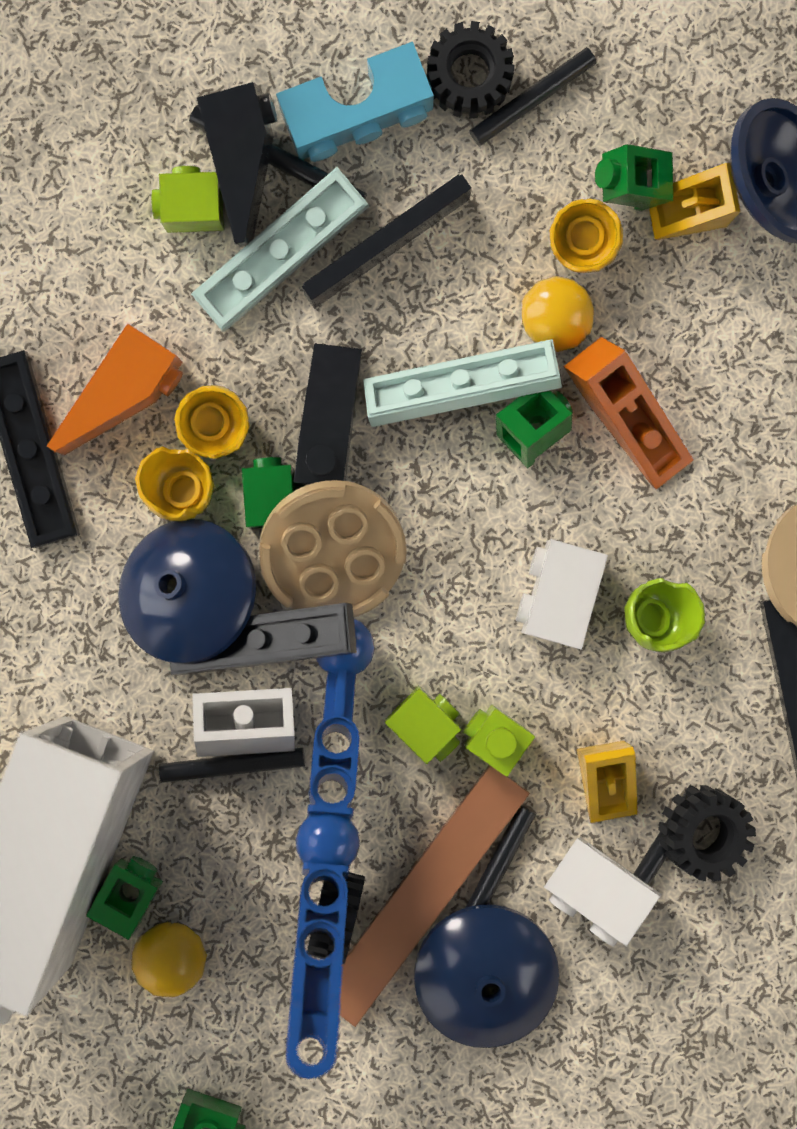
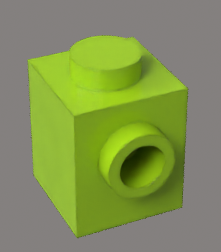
[151,166,225,233]
[385,686,461,764]
[463,704,535,777]

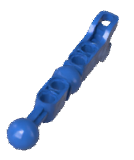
[285,619,375,1079]

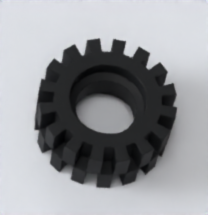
[427,21,515,119]
[658,785,756,882]
[307,872,365,964]

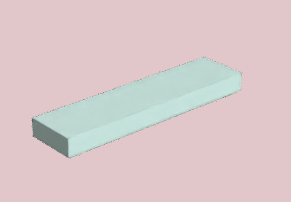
[191,167,370,332]
[363,339,562,427]

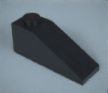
[197,82,277,246]
[294,343,362,487]

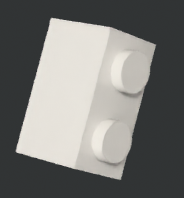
[516,539,608,650]
[192,688,295,757]
[544,838,662,947]

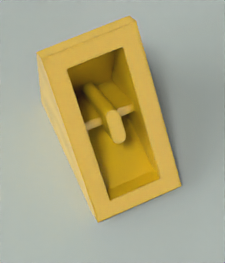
[649,163,741,240]
[577,740,638,823]

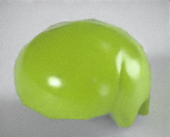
[624,578,705,652]

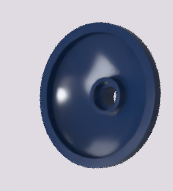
[730,98,797,243]
[118,519,256,664]
[414,905,559,1048]

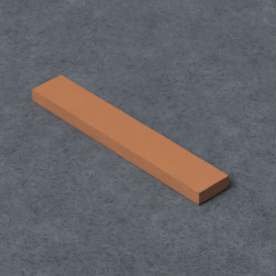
[340,765,530,1027]

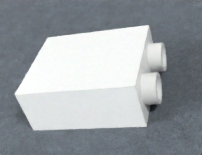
[0,716,154,1025]

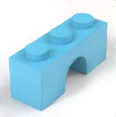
[276,41,434,162]

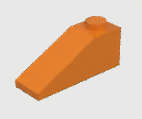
[47,323,183,456]
[563,337,694,490]

